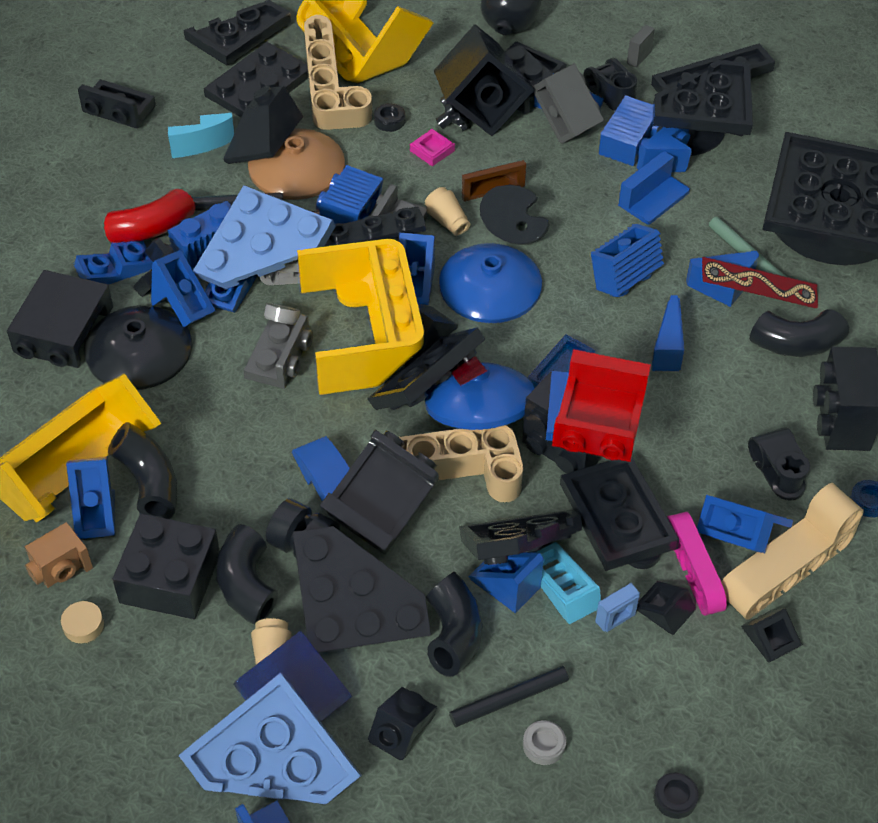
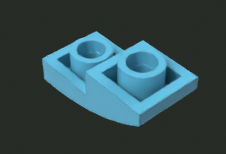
[168,113,235,158]

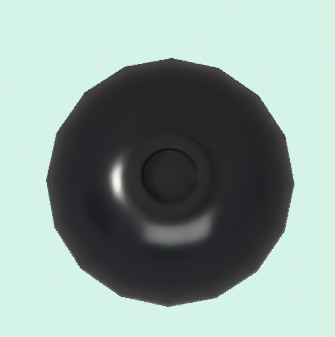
[480,0,542,35]

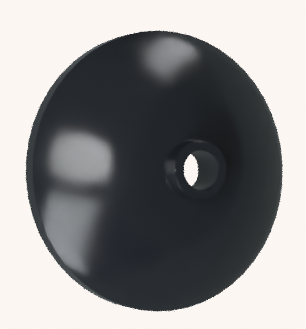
[84,305,192,390]

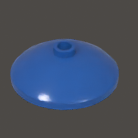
[439,243,542,323]
[425,362,535,430]

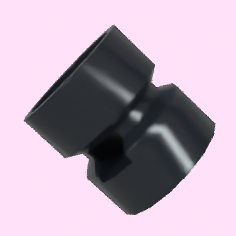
[266,498,340,558]

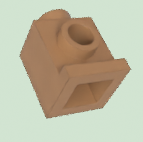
[25,522,93,588]

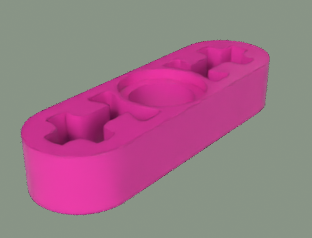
[667,512,727,616]

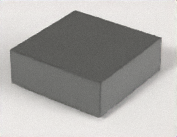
[627,25,655,68]

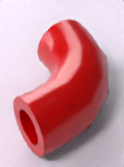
[104,189,195,243]

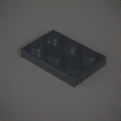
[204,42,309,118]
[367,327,485,410]
[560,457,679,571]

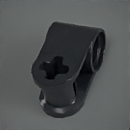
[583,58,637,111]
[748,427,810,501]

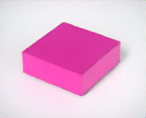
[410,129,455,167]

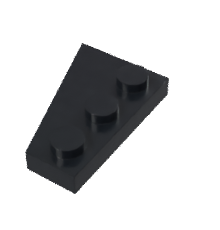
[184,0,291,66]

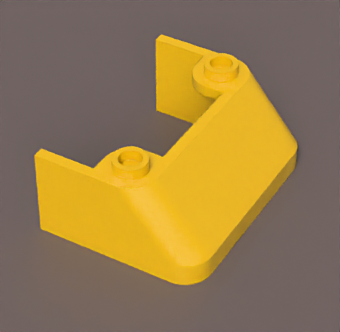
[297,0,434,83]
[297,239,424,395]
[0,374,161,522]

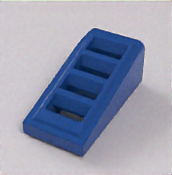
[652,295,684,371]

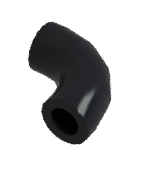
[749,309,849,357]
[108,422,177,519]
[216,524,278,625]
[426,571,483,677]

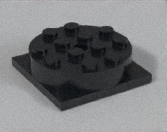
[762,132,878,266]

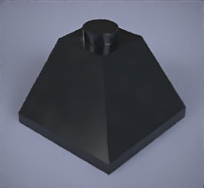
[223,85,304,164]

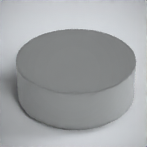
[264,303,301,325]
[523,720,566,765]

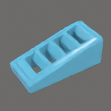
[535,542,601,624]

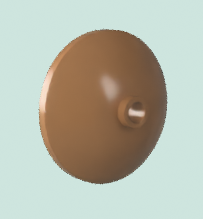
[248,128,345,200]

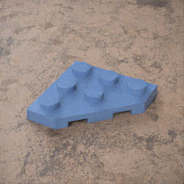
[193,186,335,289]
[178,673,362,804]

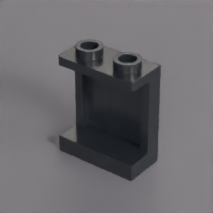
[7,270,113,368]
[320,430,439,555]

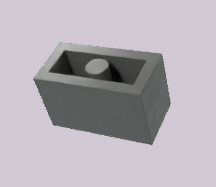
[533,63,604,144]

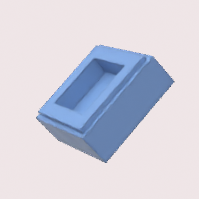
[595,583,640,632]

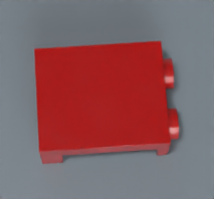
[552,349,651,462]

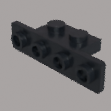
[292,207,426,262]

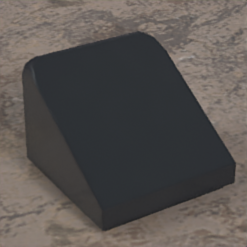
[637,581,696,635]
[741,608,802,663]

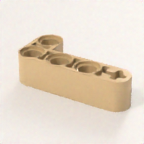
[304,15,372,130]
[399,425,523,502]
[721,483,864,620]

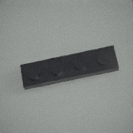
[651,43,775,93]

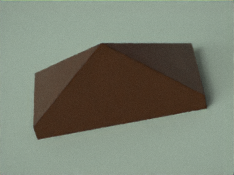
[462,160,526,202]

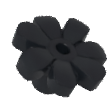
[436,96,469,131]

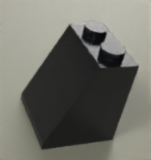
[434,24,535,136]

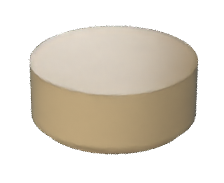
[61,601,104,643]

